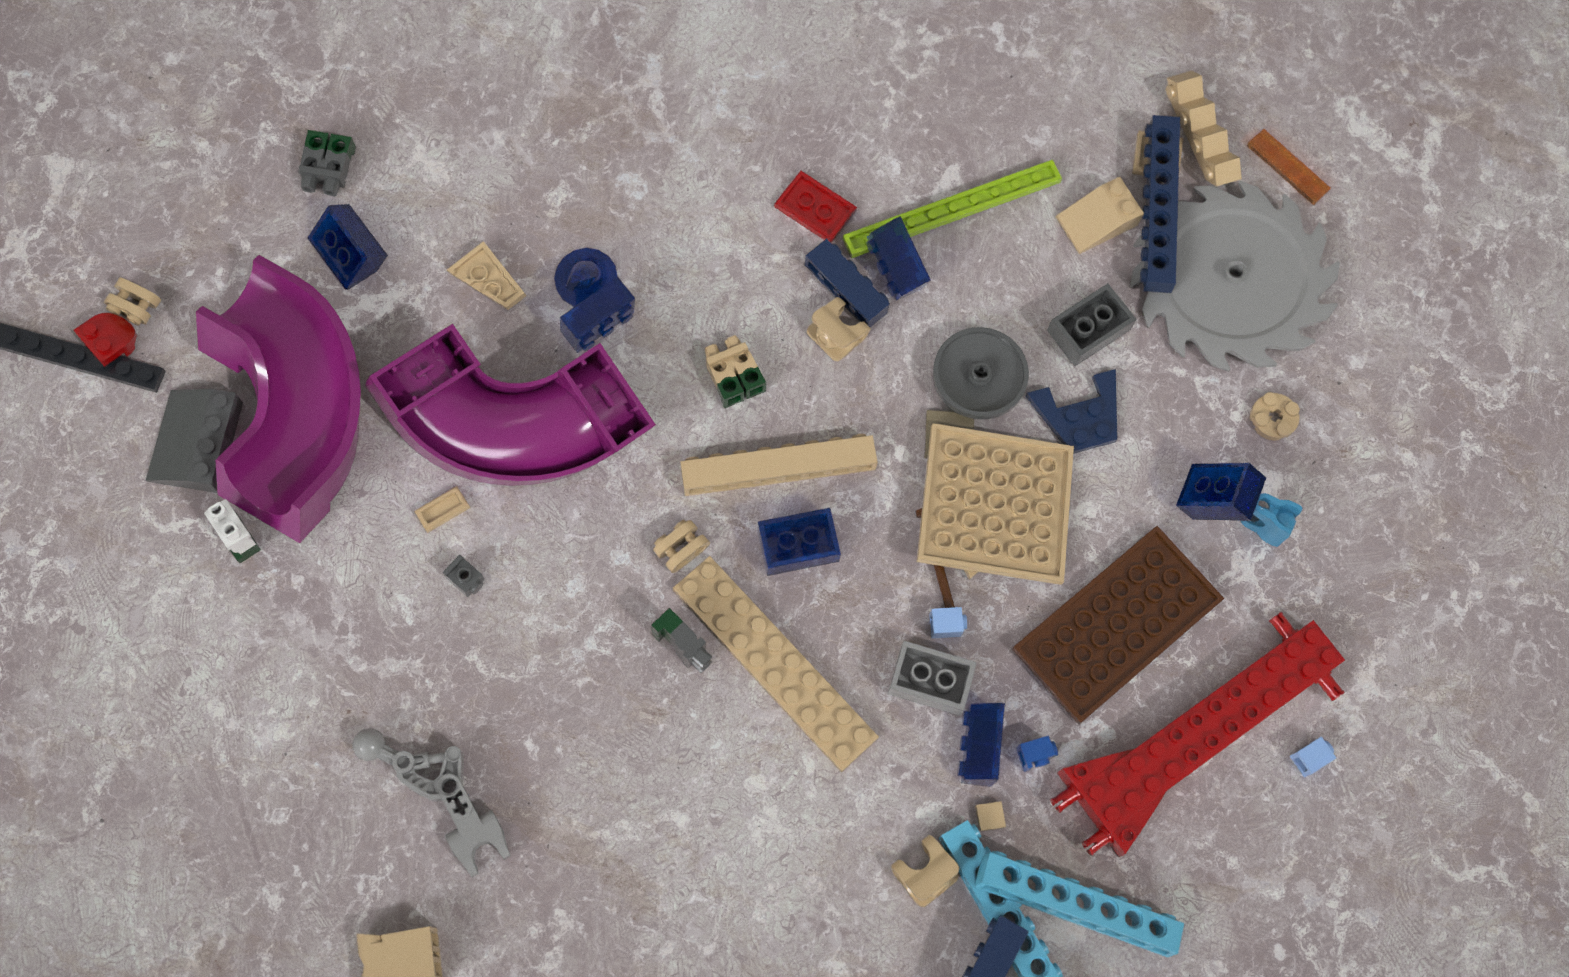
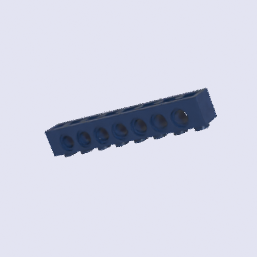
[1140,115,1180,293]

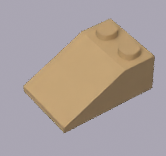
[1056,176,1144,254]

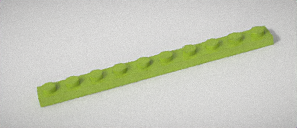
[842,160,1062,259]

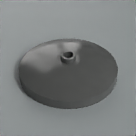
[933,327,1029,420]

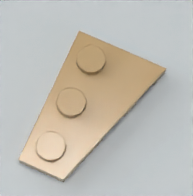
[447,241,526,310]

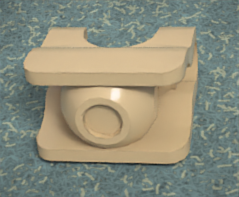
[807,297,871,361]
[891,835,959,907]

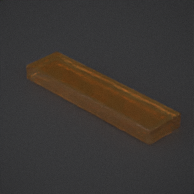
[1247,129,1331,205]

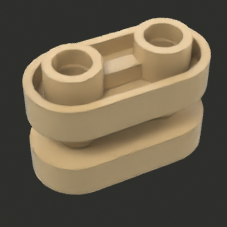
[104,277,161,326]
[653,520,710,573]

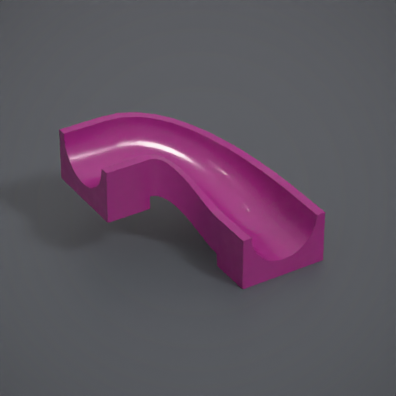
[196,255,361,543]
[364,323,656,486]

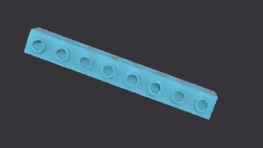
[938,820,1063,977]
[974,851,1184,958]

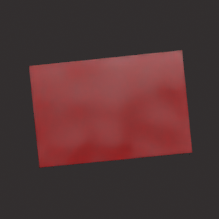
[774,170,857,243]

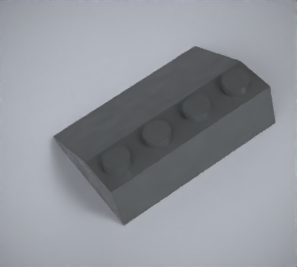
[146,389,243,493]

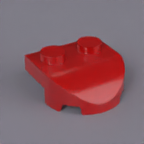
[73,313,138,366]

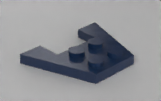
[1026,369,1118,454]

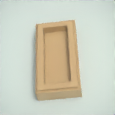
[414,486,470,533]

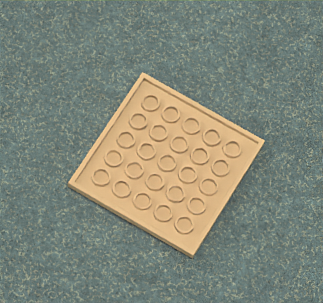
[916,423,1074,585]

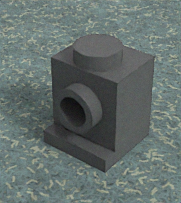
[443,554,485,597]

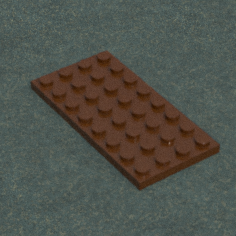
[1012,526,1225,725]

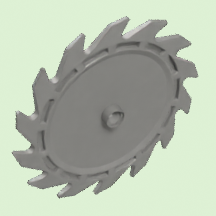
[1130,181,1340,372]

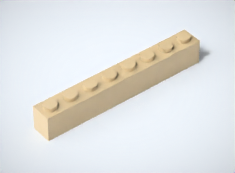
[680,434,878,496]

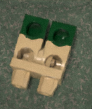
[705,335,766,409]

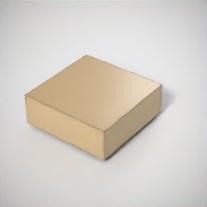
[975,801,1006,832]

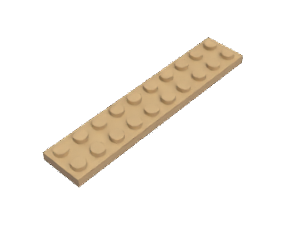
[673,556,879,773]

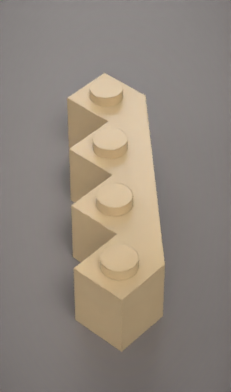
[1166,70,1242,187]

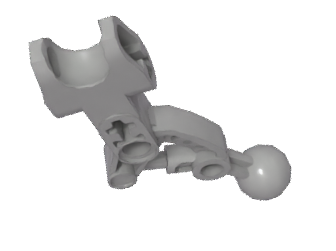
[352,728,511,878]

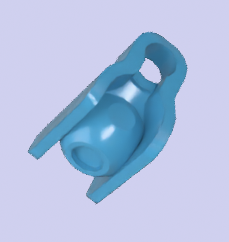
[1240,493,1303,547]

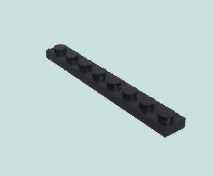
[0,323,166,393]

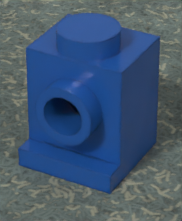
[1016,735,1058,772]

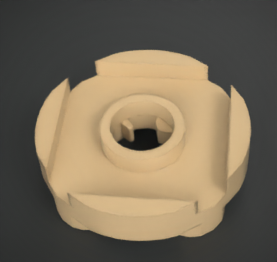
[1250,392,1300,441]

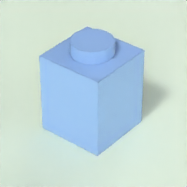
[929,607,967,639]
[1290,736,1336,777]

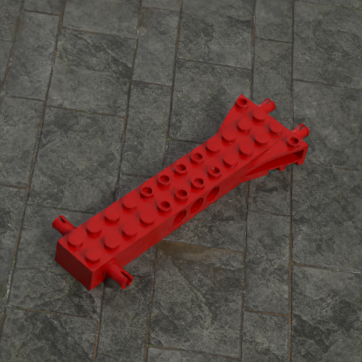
[1050,612,1345,857]

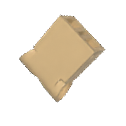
[356,926,443,977]

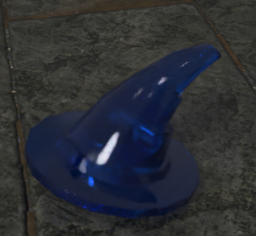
[554,248,618,309]

